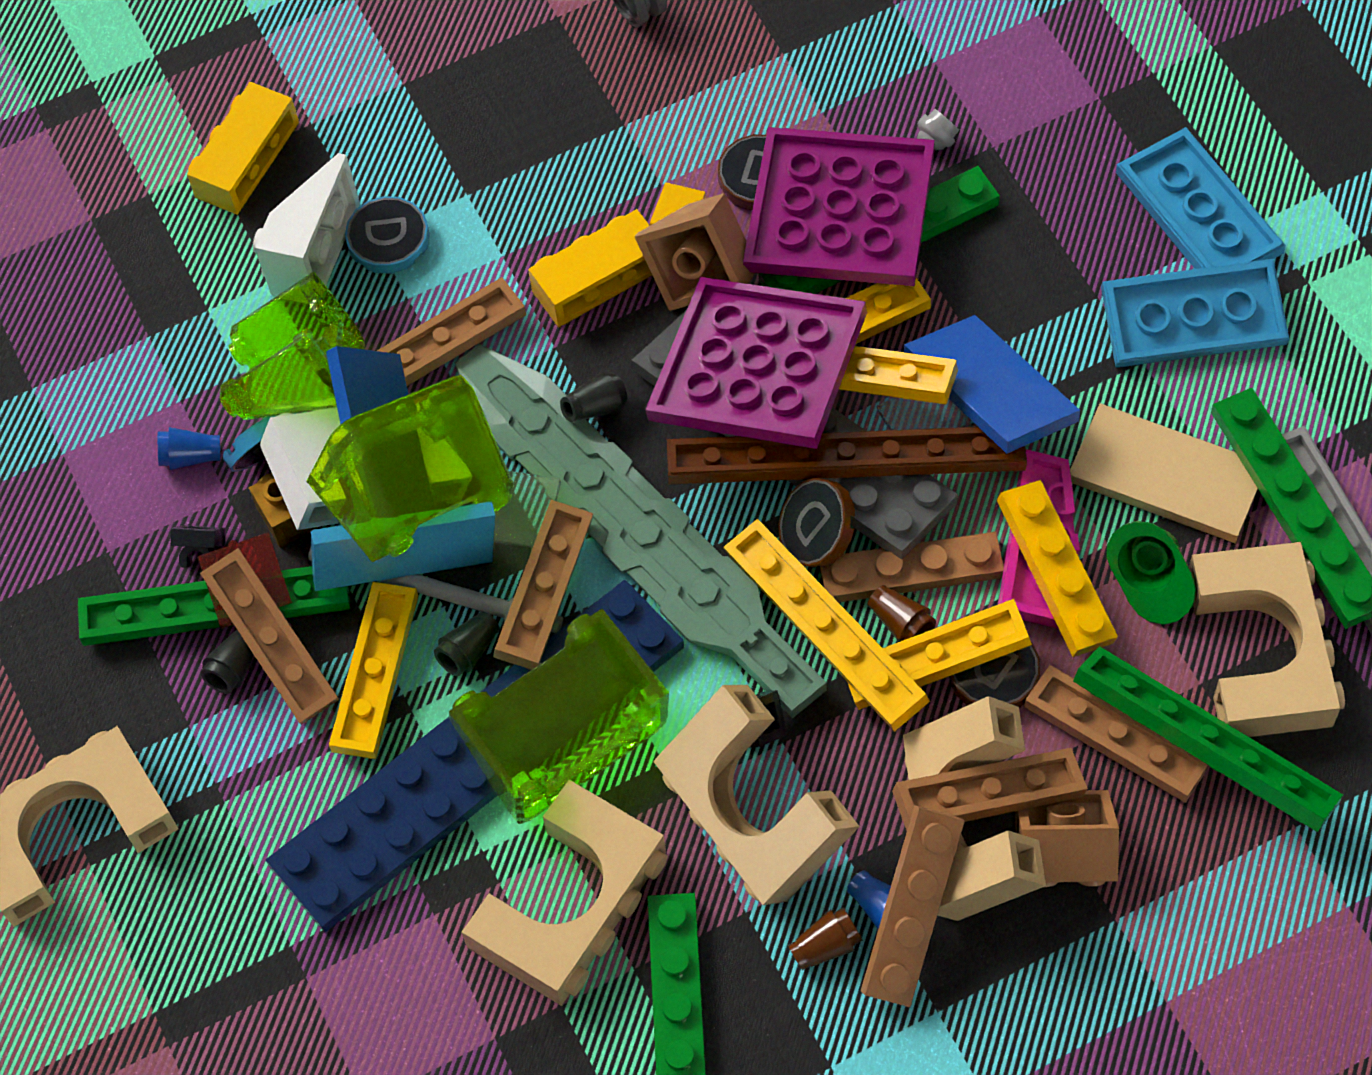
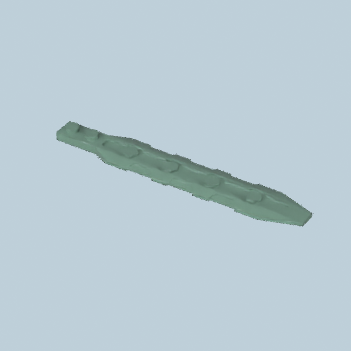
[454,344,827,718]

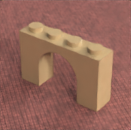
[1189,542,1345,737]
[653,685,860,905]
[903,696,1046,921]
[0,726,179,927]
[462,780,668,1006]

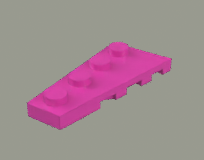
[998,449,1080,629]

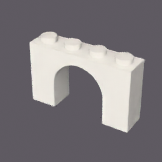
[260,395,470,530]

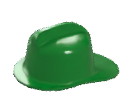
[1107,521,1196,624]

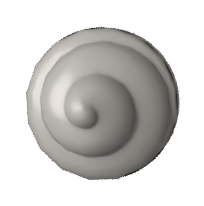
[917,109,959,150]

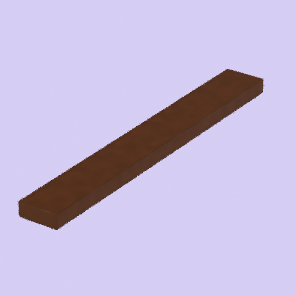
[667,427,1027,485]

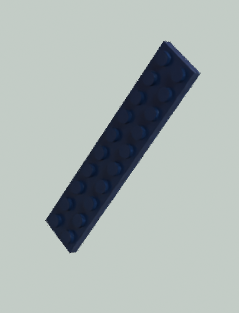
[265,579,684,933]

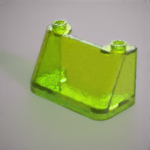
[219,271,365,420]
[306,375,513,562]
[449,609,669,824]

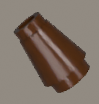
[868,585,936,642]
[788,907,863,971]

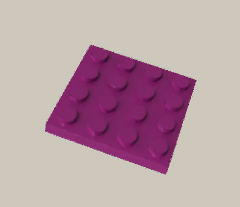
[743,127,935,286]
[645,277,867,449]

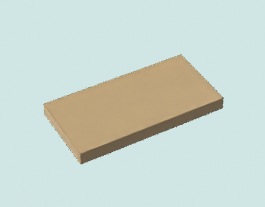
[1070,403,1258,544]

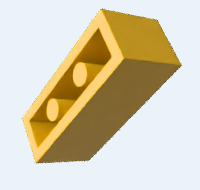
[187,82,299,215]
[528,209,652,328]

